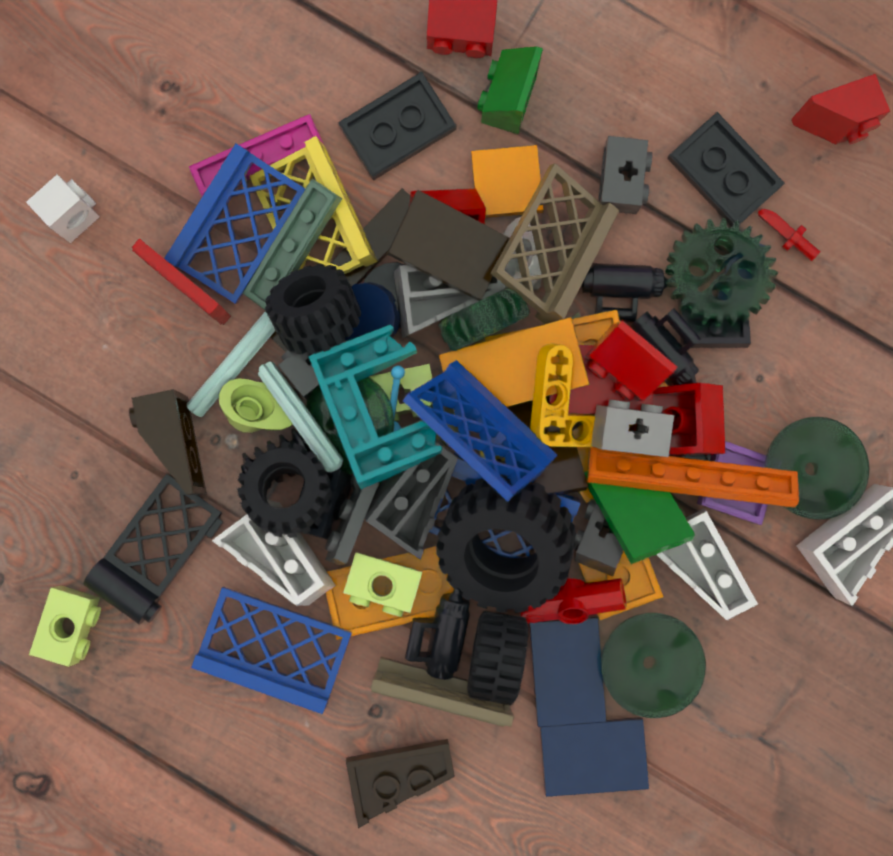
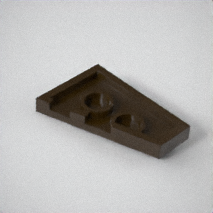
[346,739,455,828]

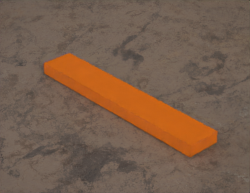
[587,447,799,508]

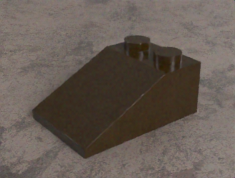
[129,389,207,496]

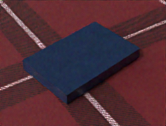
[529,617,606,727]
[540,717,649,797]

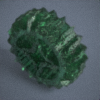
[439,288,530,351]

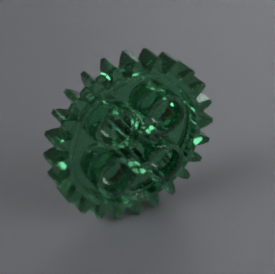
[665,218,778,327]

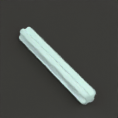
[187,311,276,417]
[258,361,343,473]

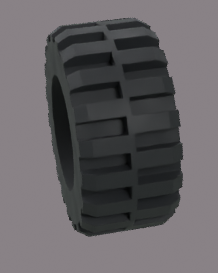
[436,475,576,613]

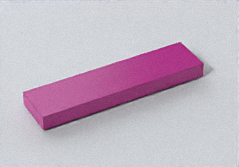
[188,114,323,197]

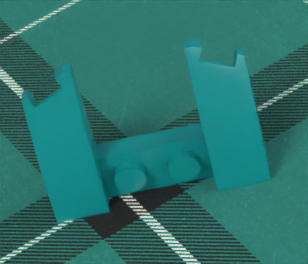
[309,325,442,489]

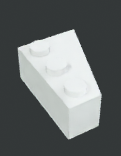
[796,484,893,606]
[212,499,335,606]
[656,508,758,620]

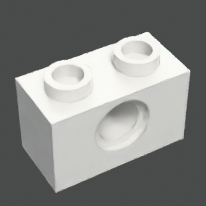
[26,174,100,243]

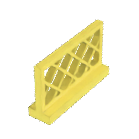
[249,136,378,274]

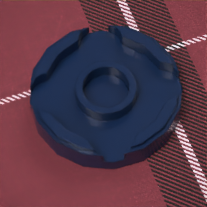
[344,282,400,341]

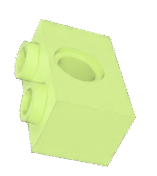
[343,552,423,617]
[29,586,101,667]

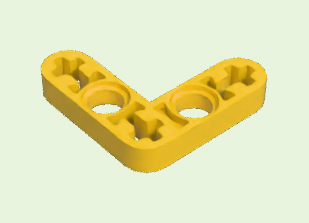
[530,343,595,447]

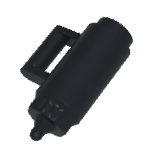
[582,263,675,322]
[629,308,701,385]
[405,587,470,680]

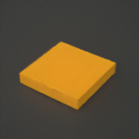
[471,145,544,218]
[575,551,663,620]

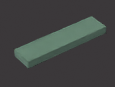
[242,179,342,310]

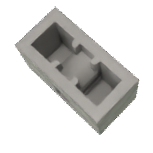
[591,400,674,457]

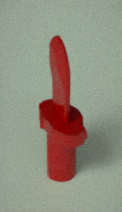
[758,209,821,262]

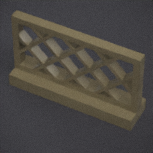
[491,163,619,324]
[370,657,514,727]

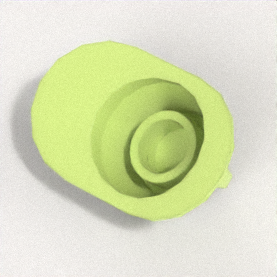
[219,378,293,433]

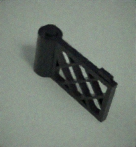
[83,473,224,625]

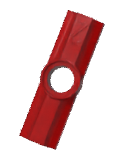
[520,578,627,624]

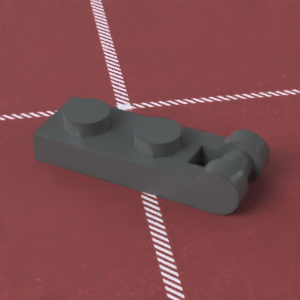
[325,474,379,565]

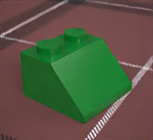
[477,46,543,134]

